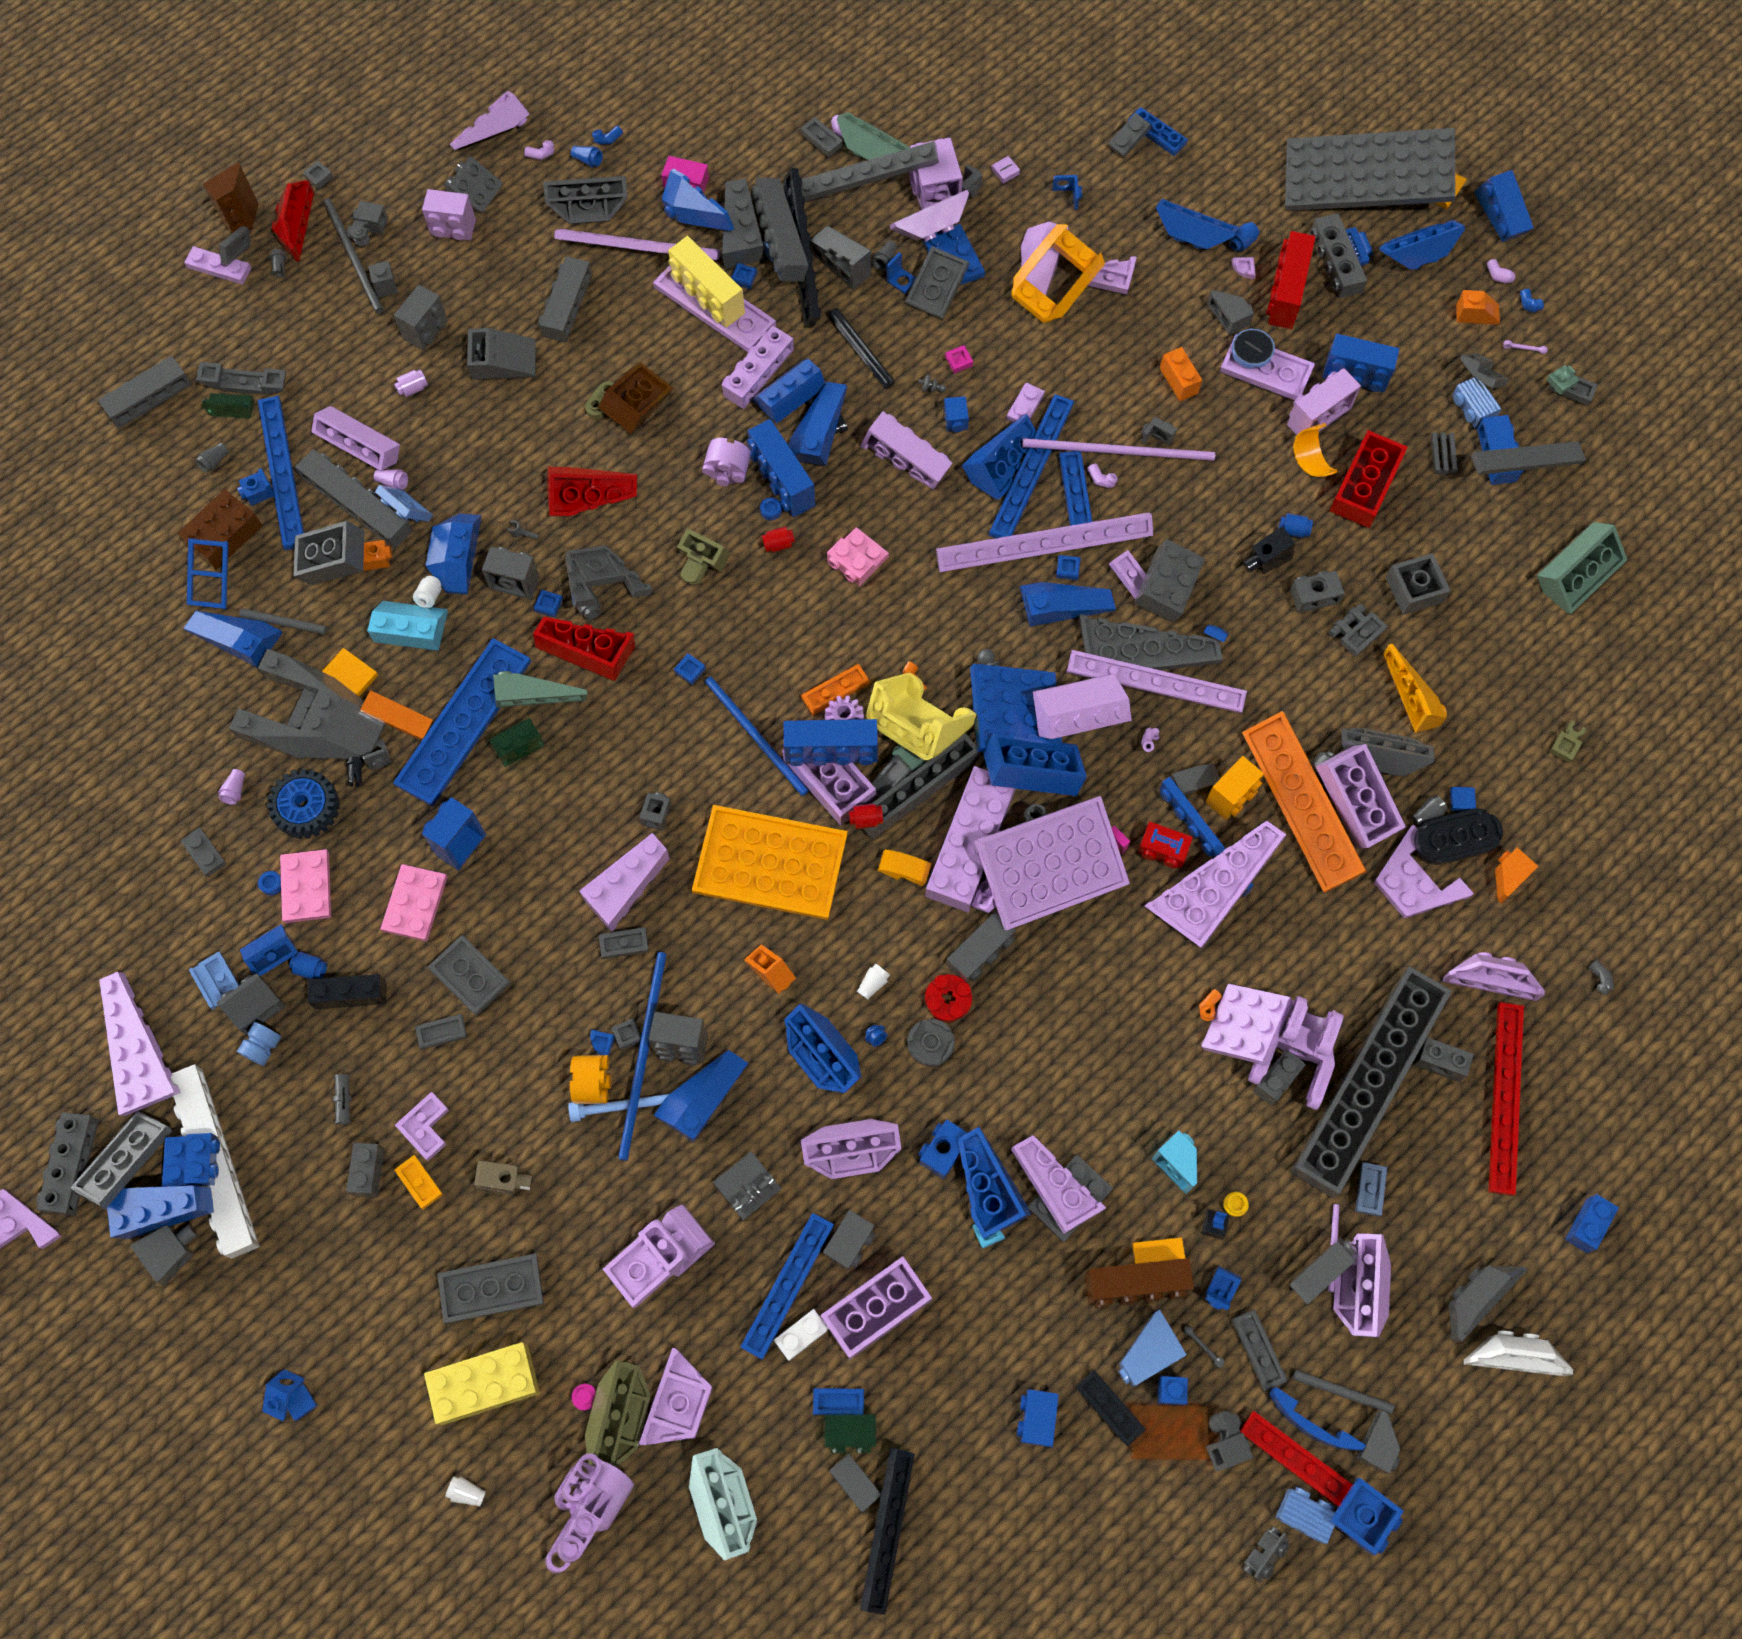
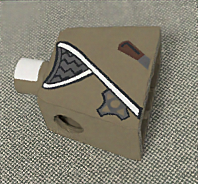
[474,1160,532,1195]

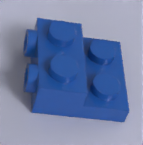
[162,1133,220,1187]
[1329,1478,1404,1555]

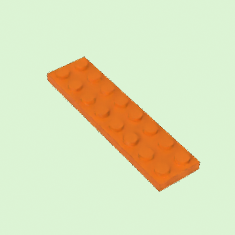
[1242,711,1367,893]

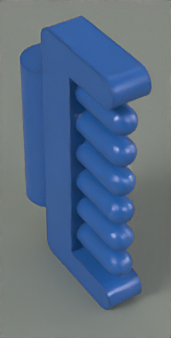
[1346,227,1373,266]

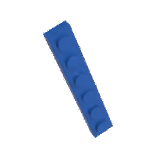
[1160,777,1254,897]
[740,1213,834,1360]

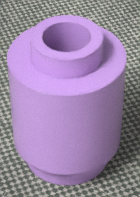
[394,370,428,398]

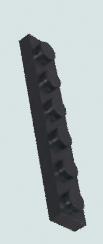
[860,1448,915,1615]

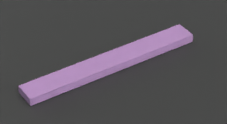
[554,229,721,260]
[1066,650,1247,714]

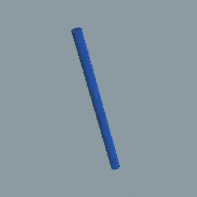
[705,677,809,796]

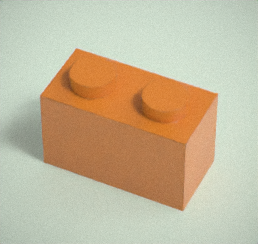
[1160,347,1202,401]

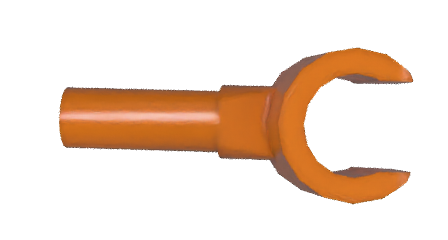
[903,662,927,691]

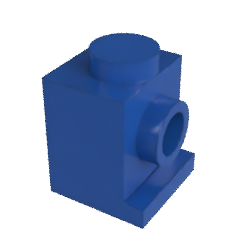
[237,468,274,506]

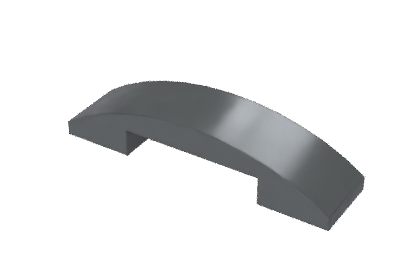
[196,362,286,394]

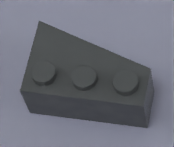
[810,226,871,290]

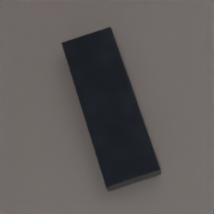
[1076,1370,1147,1447]

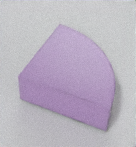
[1232,257,1256,279]

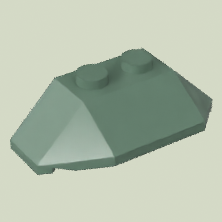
[837,112,910,160]

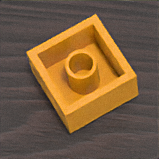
[1205,756,1264,820]

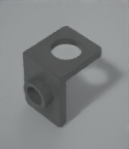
[363,739,392,770]

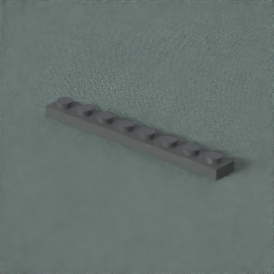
[782,141,939,202]

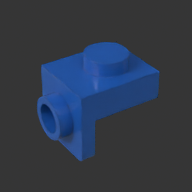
[1205,1266,1241,1310]

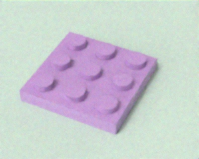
[1201,984,1293,1065]

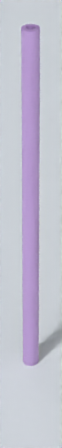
[1022,438,1215,461]

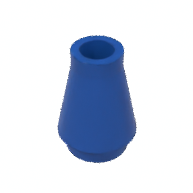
[571,145,603,167]

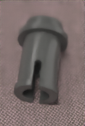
[269,249,287,278]

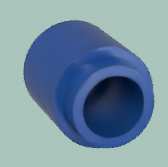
[1229,222,1260,252]
[1279,513,1313,538]
[289,952,328,979]

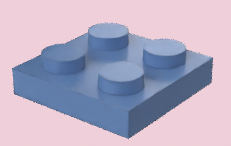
[375,485,433,522]

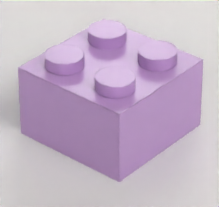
[422,189,476,240]

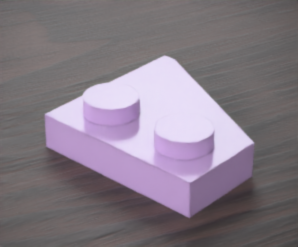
[1088,256,1137,294]

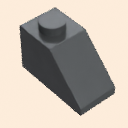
[1207,290,1254,335]
[1356,1411,1400,1474]

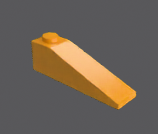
[1383,644,1447,733]

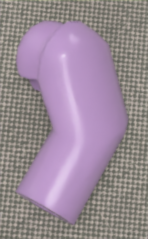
[1487,259,1515,283]

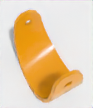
[1293,423,1338,477]

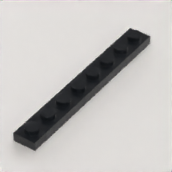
[783,168,821,328]

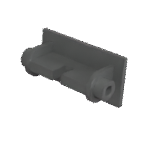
[1243,1526,1290,1584]

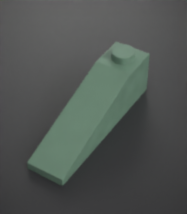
[493,671,587,707]

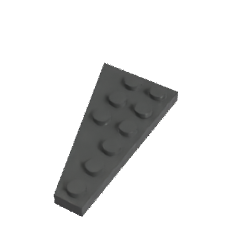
[1079,614,1223,670]

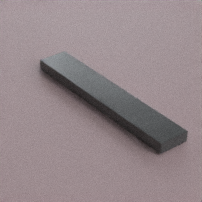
[1471,442,1586,475]

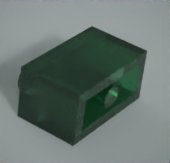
[825,1415,876,1453]

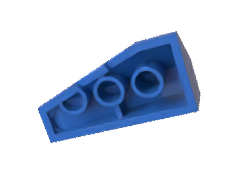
[662,168,734,231]
[788,382,847,466]
[962,414,1036,500]
[1020,582,1116,627]
[654,1050,748,1143]

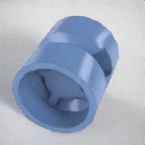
[236,1022,282,1066]

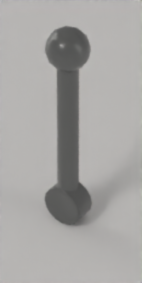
[1184,1325,1225,1368]

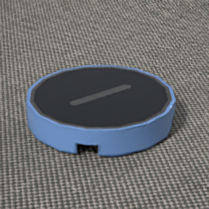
[1232,329,1274,369]

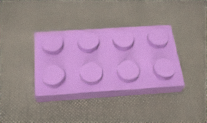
[1220,334,1315,400]

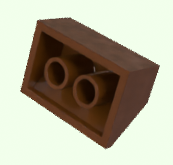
[203,162,259,234]

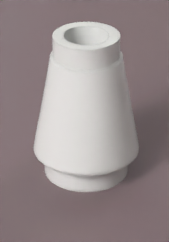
[857,964,890,1000]
[445,1476,486,1507]

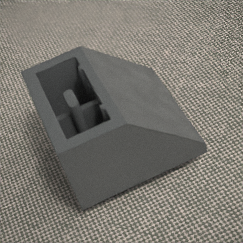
[216,973,286,1036]

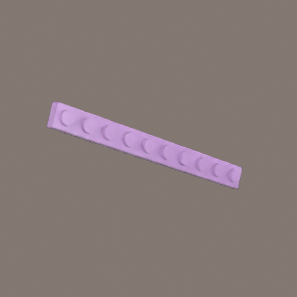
[936,512,1153,572]

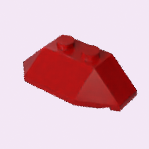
[272,180,314,261]

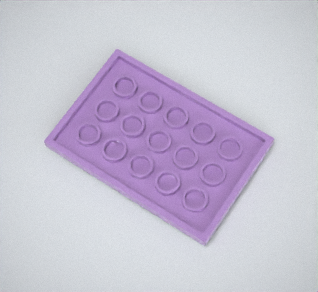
[975,796,1130,930]

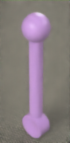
[1503,340,1548,354]

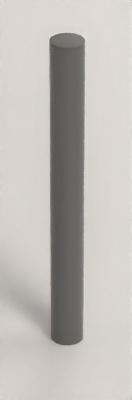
[240,608,327,635]
[1293,1370,1394,1414]

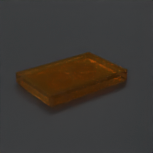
[1130,1405,1209,1460]

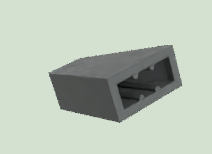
[1290,1237,1359,1304]

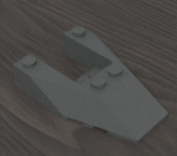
[229,649,386,760]

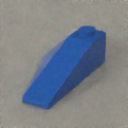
[183,611,283,668]
[958,1127,1032,1239]

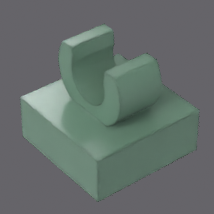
[1546,365,1579,395]

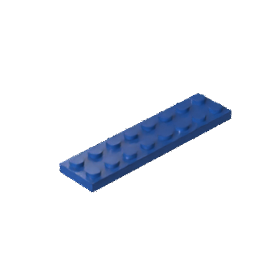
[393,638,532,807]

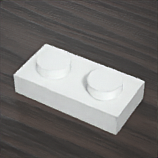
[774,1309,829,1361]

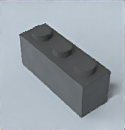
[946,911,1016,983]

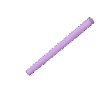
[1328,1204,1340,1292]

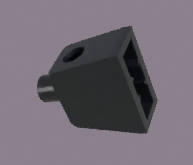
[1243,526,1295,574]

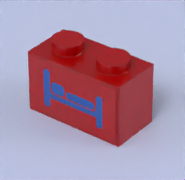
[1138,821,1193,869]

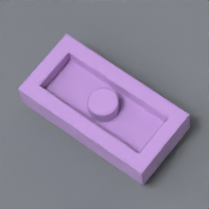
[1006,383,1045,423]
[1109,550,1146,599]

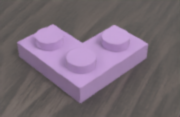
[395,1092,449,1161]

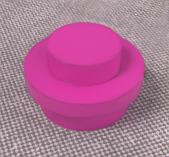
[572,1384,596,1410]

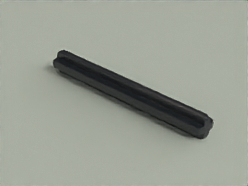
[829,308,894,389]

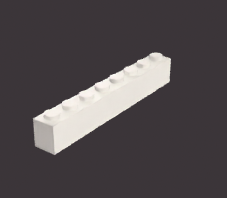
[170,1064,260,1259]

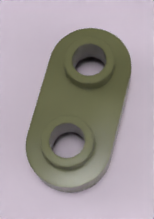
[585,381,614,420]

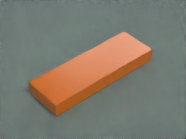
[801,664,870,716]
[360,690,433,741]

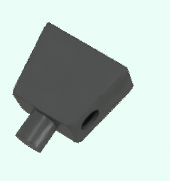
[130,1224,198,1285]

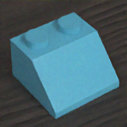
[1152,1131,1197,1194]

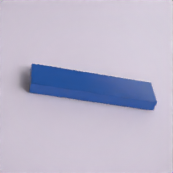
[1059,451,1092,526]

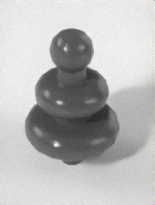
[918,374,946,393]

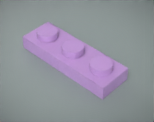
[184,246,251,285]

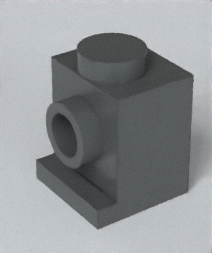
[639,792,671,831]

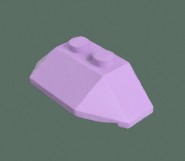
[889,190,969,242]
[1443,952,1545,1001]
[801,1119,901,1179]
[1334,1234,1391,1337]

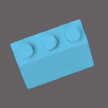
[367,601,448,651]

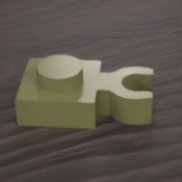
[1549,721,1586,763]

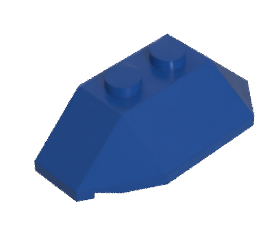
[1156,199,1239,249]
[1380,220,1465,270]
[425,513,482,595]
[784,1003,862,1093]

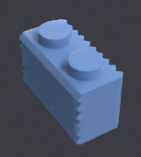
[1453,377,1502,428]
[1275,1487,1335,1544]

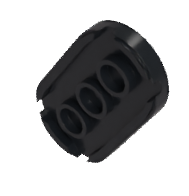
[1414,808,1503,865]

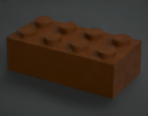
[1084,1258,1194,1309]

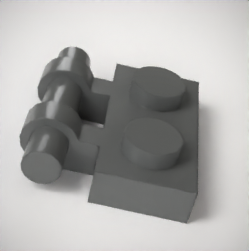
[1329,604,1388,657]

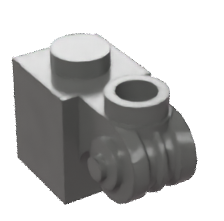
[347,201,388,247]
[1206,1411,1253,1472]

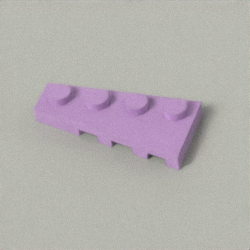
[1011,1135,1106,1234]

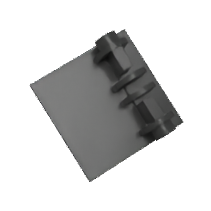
[713,1152,781,1220]

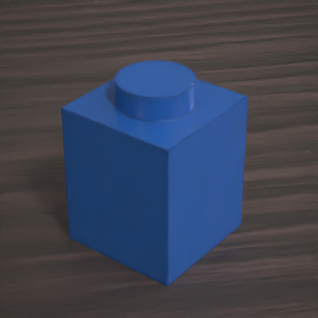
[944,396,969,432]
[1158,1376,1188,1406]

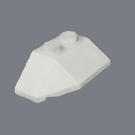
[1464,1331,1573,1376]

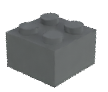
[394,285,448,351]
[482,547,540,600]
[1386,553,1451,615]

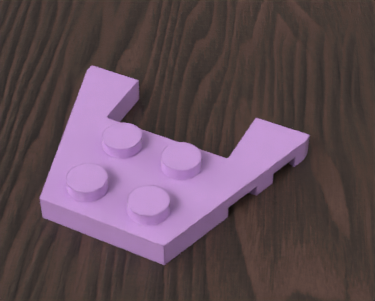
[1374,825,1474,919]
[0,1189,62,1249]

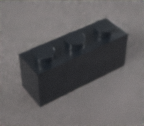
[308,974,386,1010]

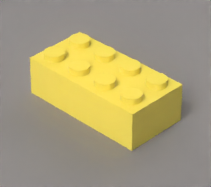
[668,236,745,328]
[424,1342,540,1425]

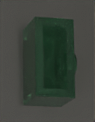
[489,717,545,767]

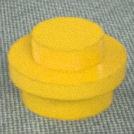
[1223,1192,1249,1217]

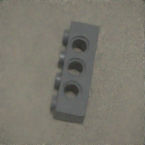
[1310,213,1367,299]

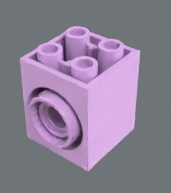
[909,138,963,210]

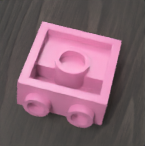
[827,527,889,586]

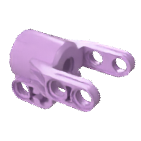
[1248,996,1344,1110]
[546,1454,634,1573]

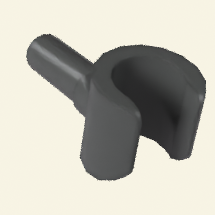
[507,520,539,540]

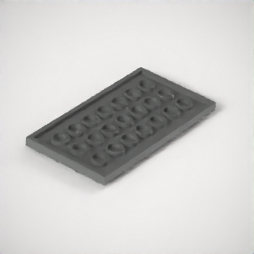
[1285,128,1455,211]

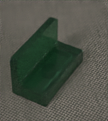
[202,393,255,418]

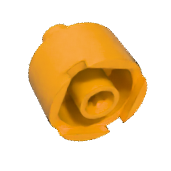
[570,1055,612,1104]

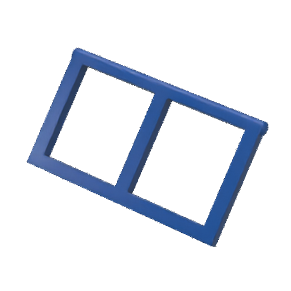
[187,538,228,609]

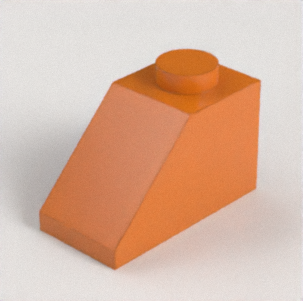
[1456,290,1500,325]
[1495,847,1538,903]
[744,944,796,994]

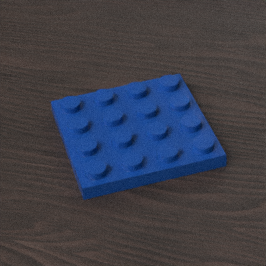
[970,664,1062,752]

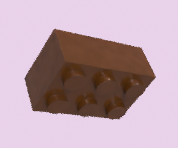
[177,489,263,570]

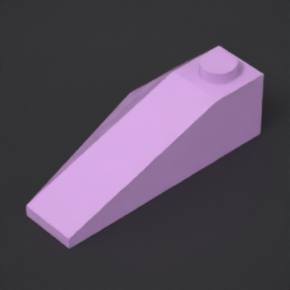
[1021,222,1068,295]

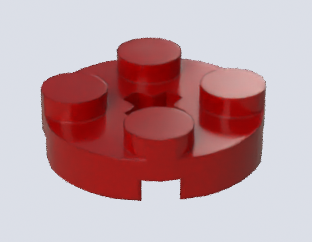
[925,974,972,1023]

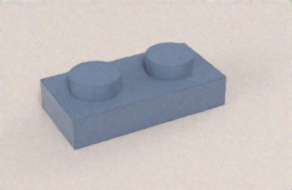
[1355,1162,1387,1217]

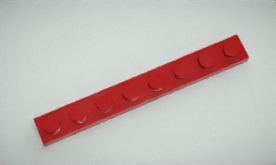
[1488,1002,1524,1196]

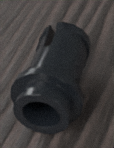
[345,757,364,787]

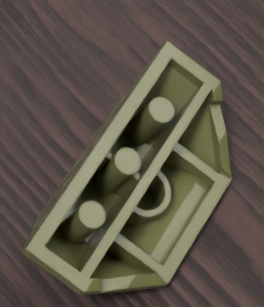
[585,1360,651,1468]

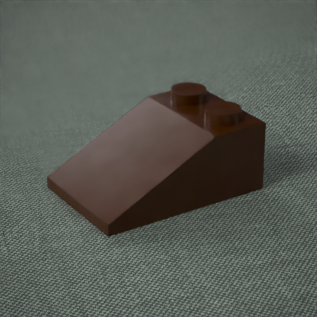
[598,362,673,434]

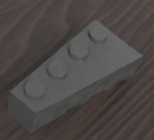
[722,178,764,269]

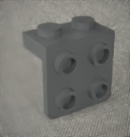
[443,156,502,213]

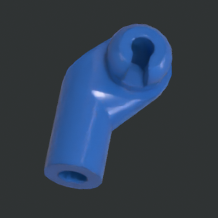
[592,126,623,144]
[1520,289,1544,313]

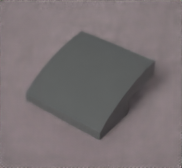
[1460,353,1510,388]

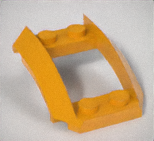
[1011,224,1105,323]

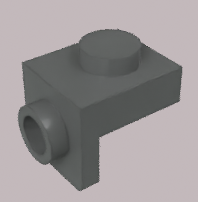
[962,164,982,202]
[1141,417,1177,446]

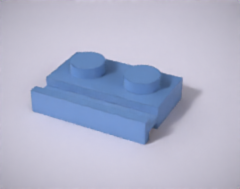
[189,952,240,1010]

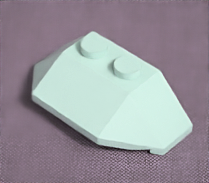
[689,1448,757,1560]

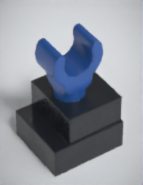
[1201,1209,1229,1240]

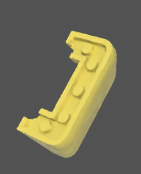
[866,672,977,760]

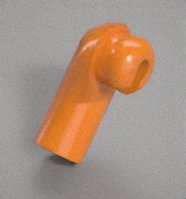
[1199,989,1222,1021]

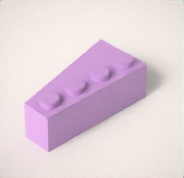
[579,833,670,932]

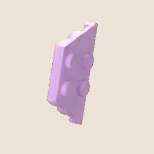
[639,1348,713,1446]

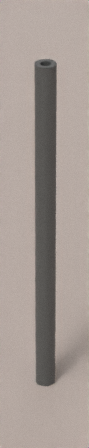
[323,198,383,313]

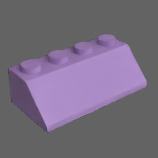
[1033,674,1132,739]

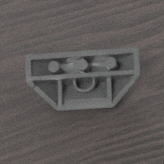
[543,176,628,224]
[1341,728,1434,776]
[1449,1266,1527,1343]

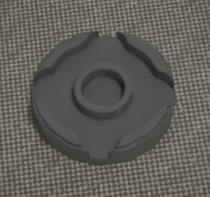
[907,1019,955,1067]

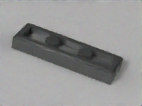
[1231,1309,1288,1392]

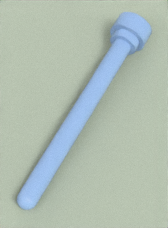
[568,1094,669,1122]

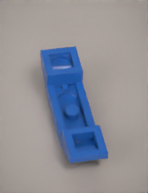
[1269,1387,1366,1451]

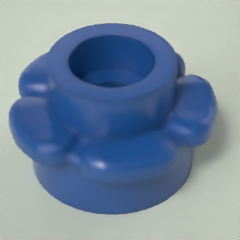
[865,1025,887,1047]

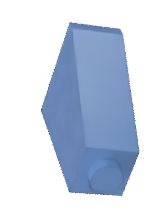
[1118,1310,1186,1387]

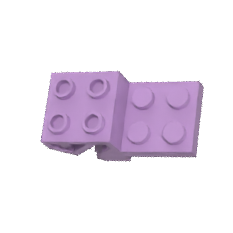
[603,1205,716,1308]

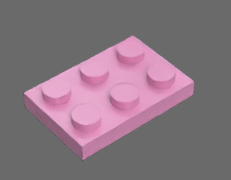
[280,849,331,923]
[381,864,448,942]

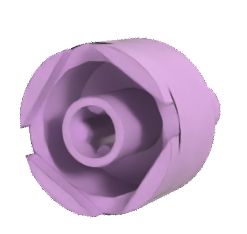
[702,438,750,486]

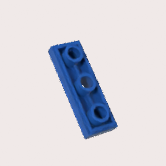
[1128,107,1188,156]

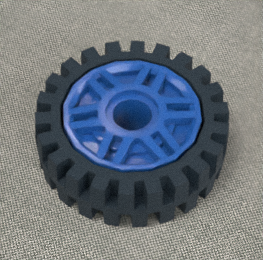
[267,769,340,839]

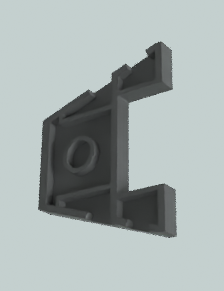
[565,545,653,608]

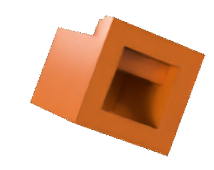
[363,540,393,571]

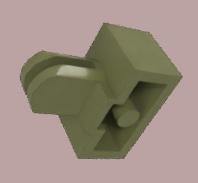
[677,528,731,585]

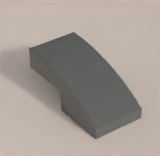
[1172,764,1220,795]

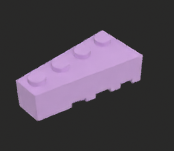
[860,411,952,490]

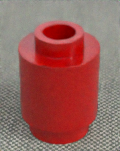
[762,526,795,553]
[849,804,883,829]

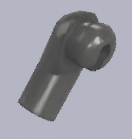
[1588,960,1615,995]

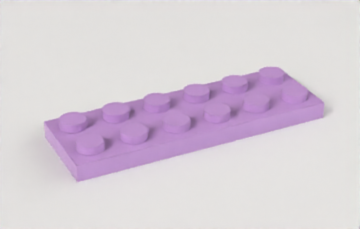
[653,265,776,352]

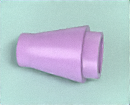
[374,469,408,490]
[218,769,245,805]

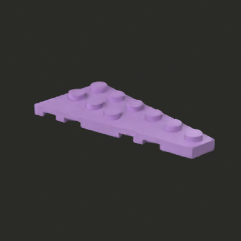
[1145,821,1287,948]
[100,972,181,1116]

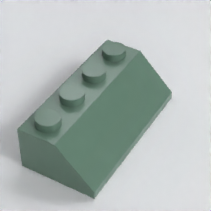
[1537,522,1628,614]

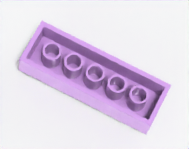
[925,766,1016,913]

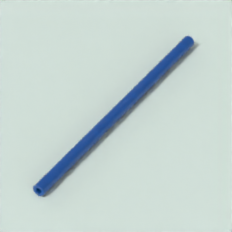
[618,952,667,1161]

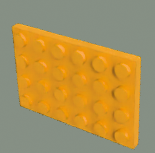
[692,805,848,920]

